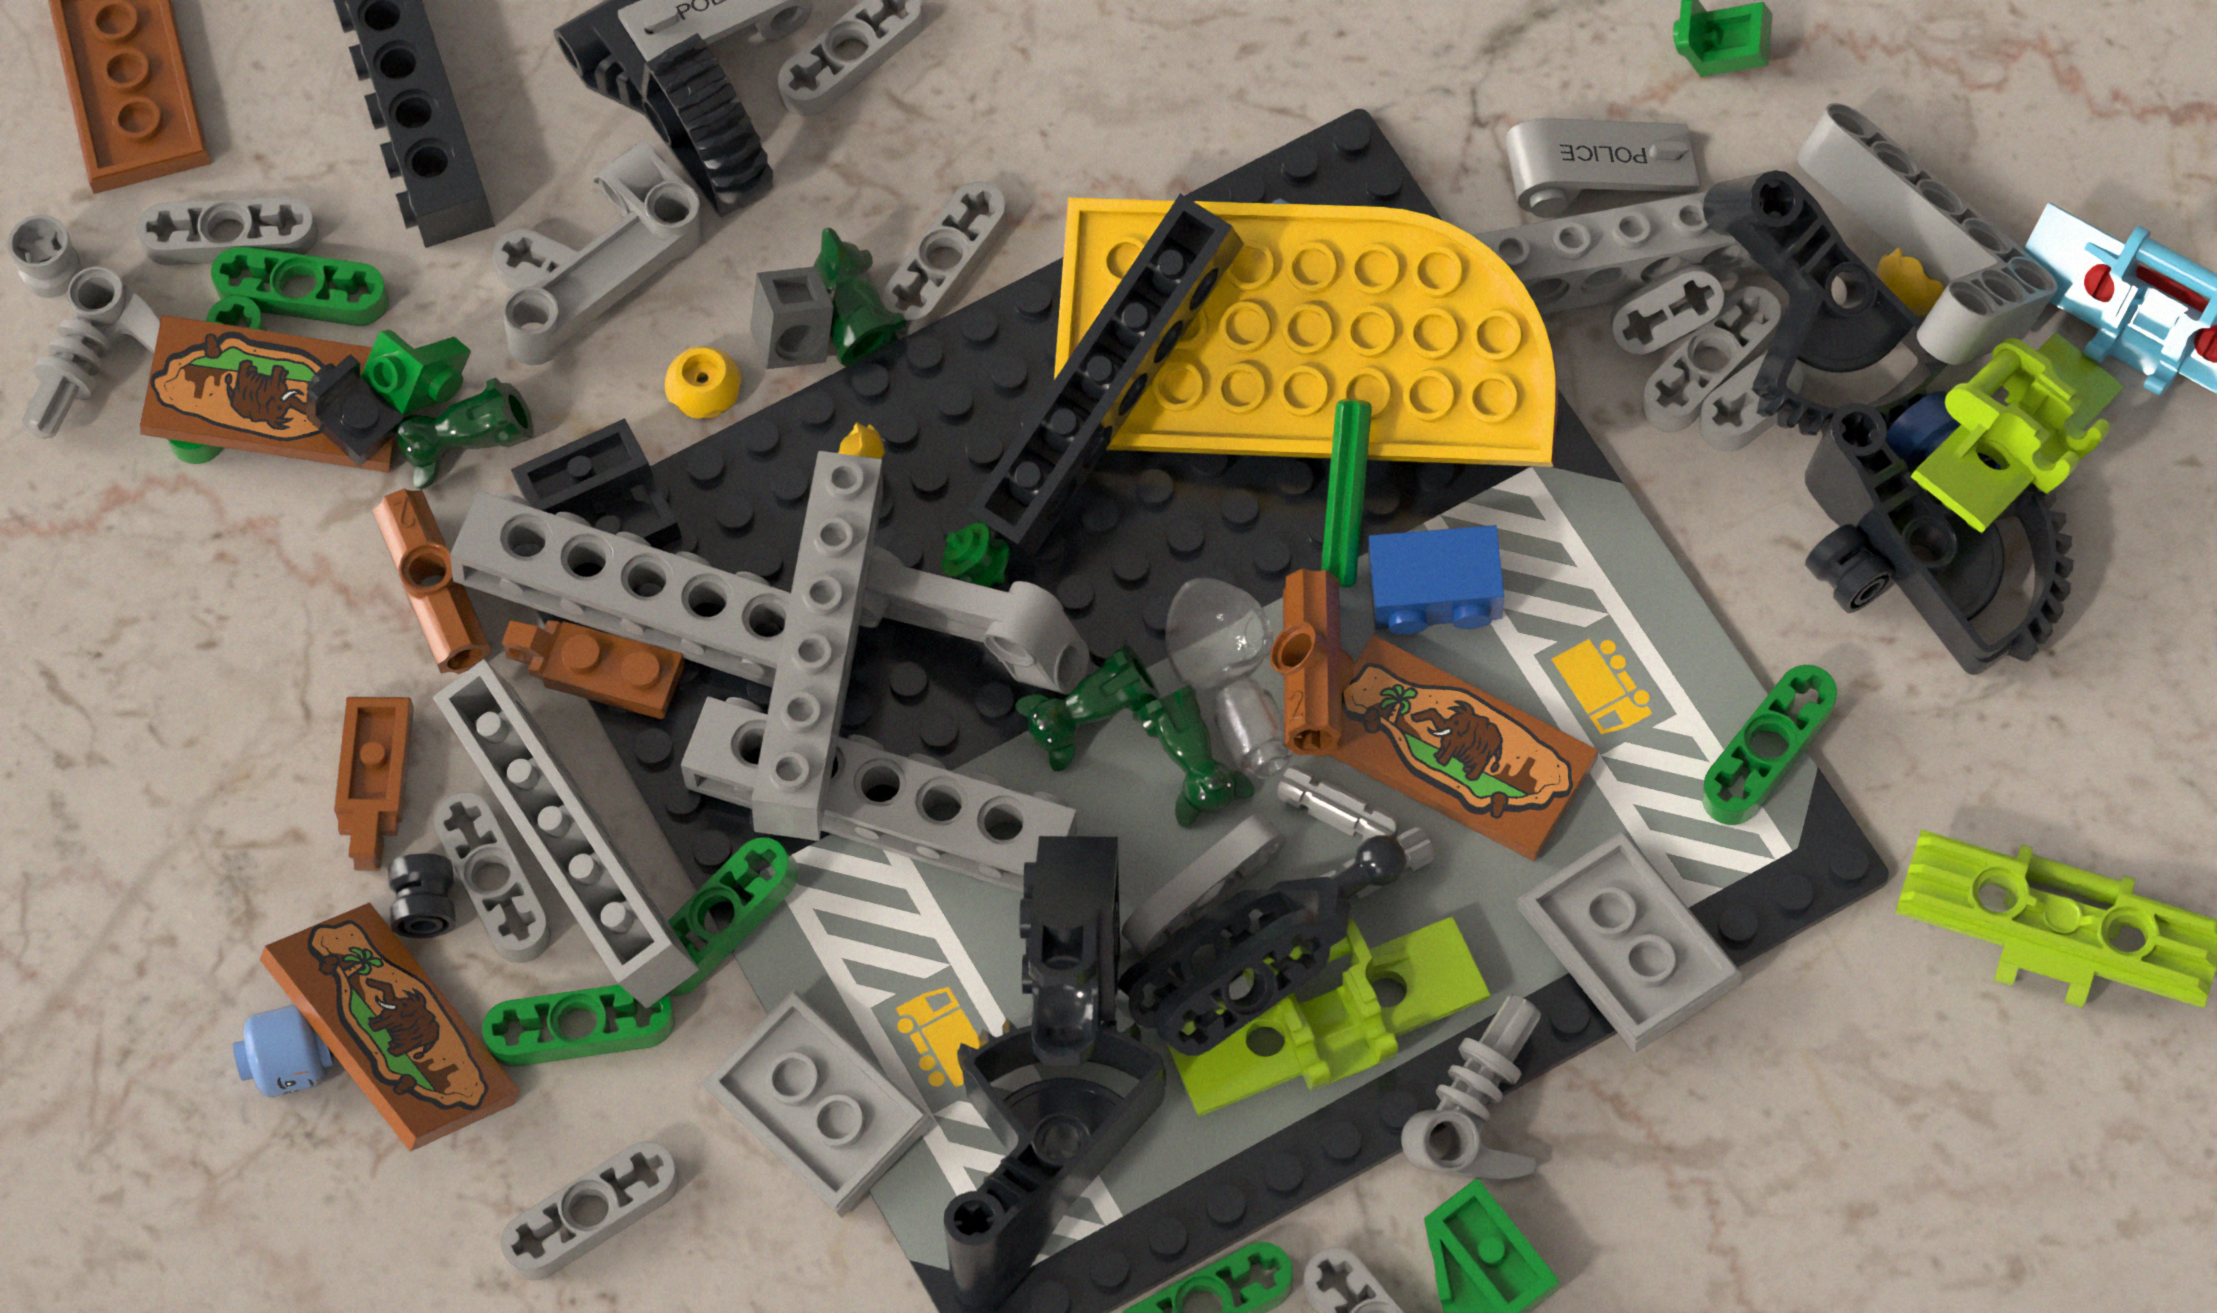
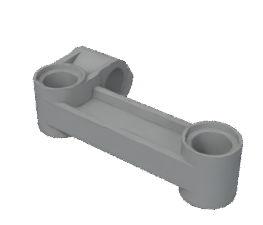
[503,141,702,365]
[859,545,1090,694]

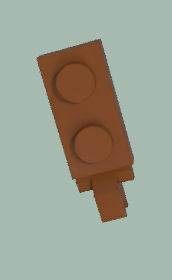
[501,620,685,719]
[334,697,414,871]

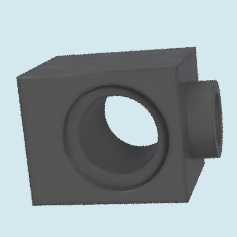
[750,266,834,369]

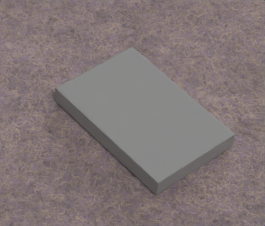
[1517,830,1742,1053]
[701,989,934,1218]

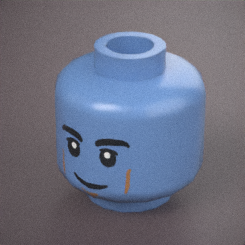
[233,1004,335,1097]

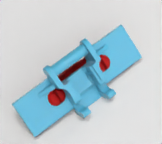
[2024,202,2217,396]

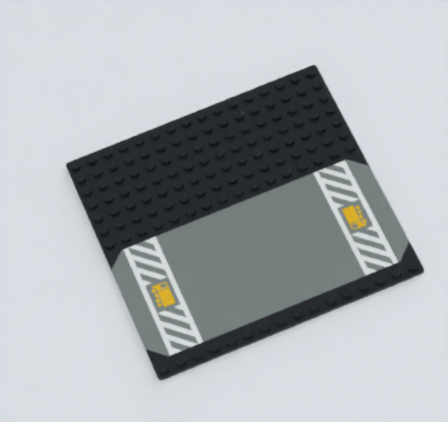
[513,109,1889,1313]

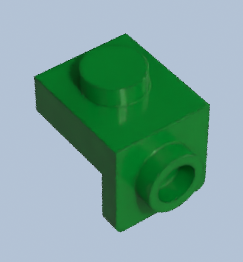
[1673,0,1773,77]
[361,329,471,415]

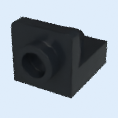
[307,354,405,467]

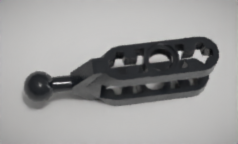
[1117,835,1407,1056]

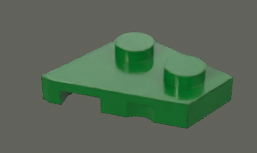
[1424,1177,1562,1313]

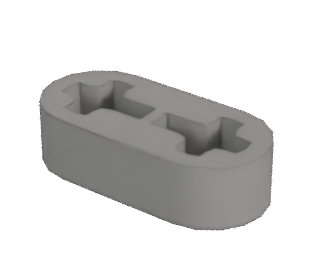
[492,228,578,291]
[1610,264,1724,355]
[1699,353,1805,452]

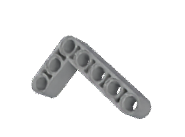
[1797,103,2058,365]

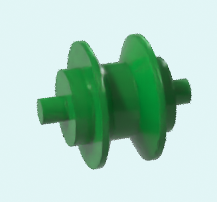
[941,523,1010,587]

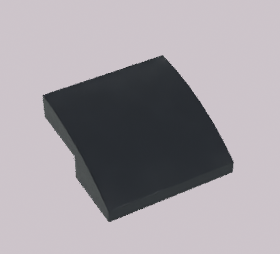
[511,418,682,577]

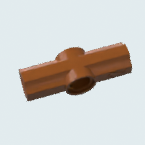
[372,488,492,675]
[1270,568,1355,757]

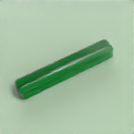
[1321,399,1372,588]

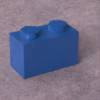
[1368,525,1504,635]

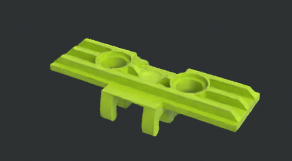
[1911,332,2124,533]
[1895,829,2217,1009]
[1164,916,1491,1117]

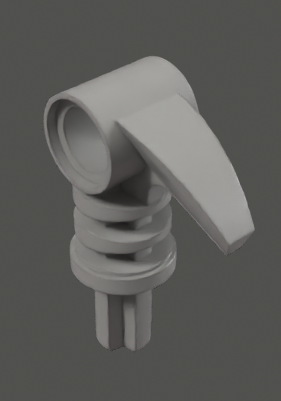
[22,266,160,439]
[1401,994,1541,1180]

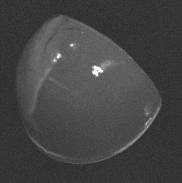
[1165,578,1273,692]

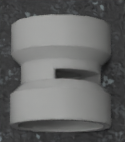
[7,214,82,298]

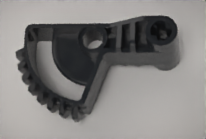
[554,0,773,217]
[1703,170,1948,436]
[1805,403,2074,675]
[943,1012,1167,1308]

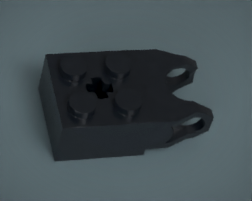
[1019,836,1121,1066]

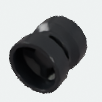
[1805,524,1895,613]
[388,853,456,939]

